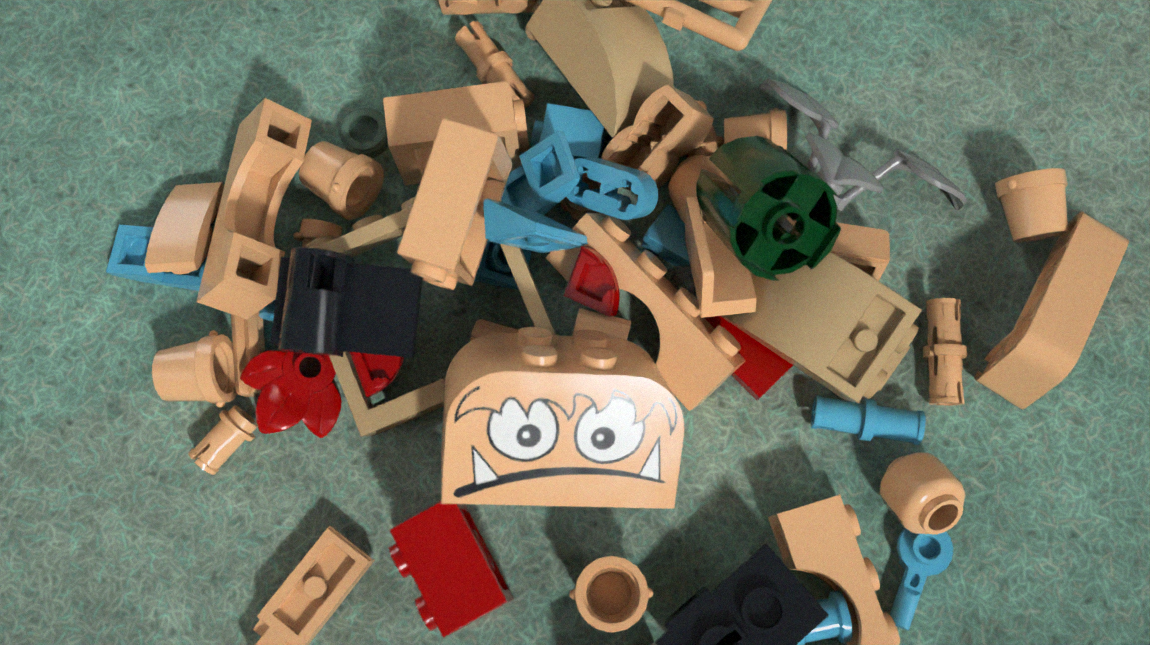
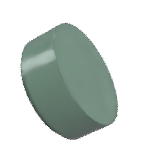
[340,108,388,158]

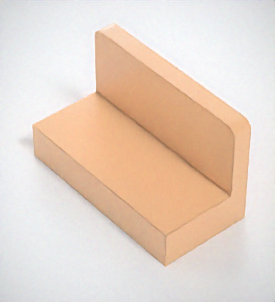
[685,196,757,318]

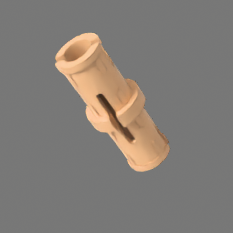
[455,21,535,109]
[923,298,967,406]

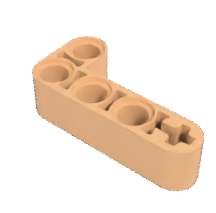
[974,212,1129,410]

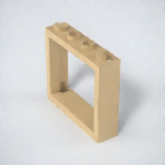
[304,196,557,437]

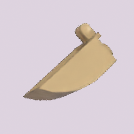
[526,0,674,138]
[721,252,922,403]

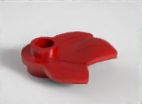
[240,350,342,438]

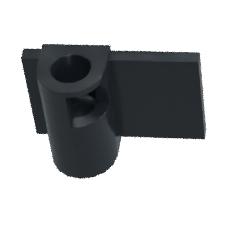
[270,247,423,358]
[655,543,829,645]

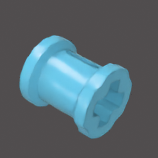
[797,591,852,645]

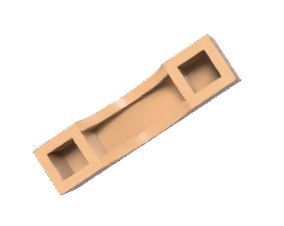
[196,98,312,319]
[546,213,745,411]
[768,495,900,645]

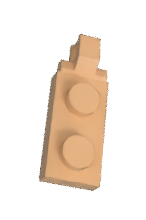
[253,526,375,645]

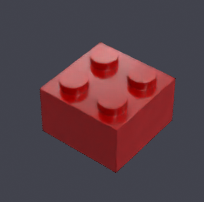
[389,502,514,638]

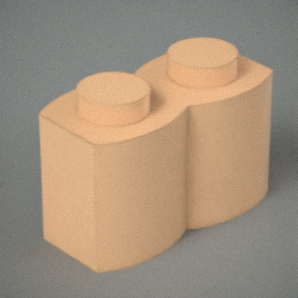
[601,85,714,190]

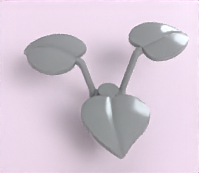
[758,79,967,211]

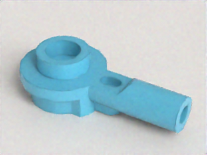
[890,528,953,631]

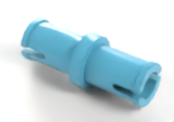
[810,395,926,445]

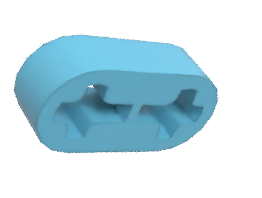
[566,157,658,220]

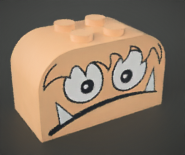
[441,327,684,509]

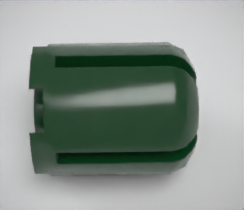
[696,136,841,281]

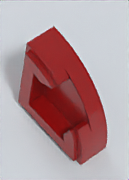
[563,246,620,317]
[349,352,404,397]

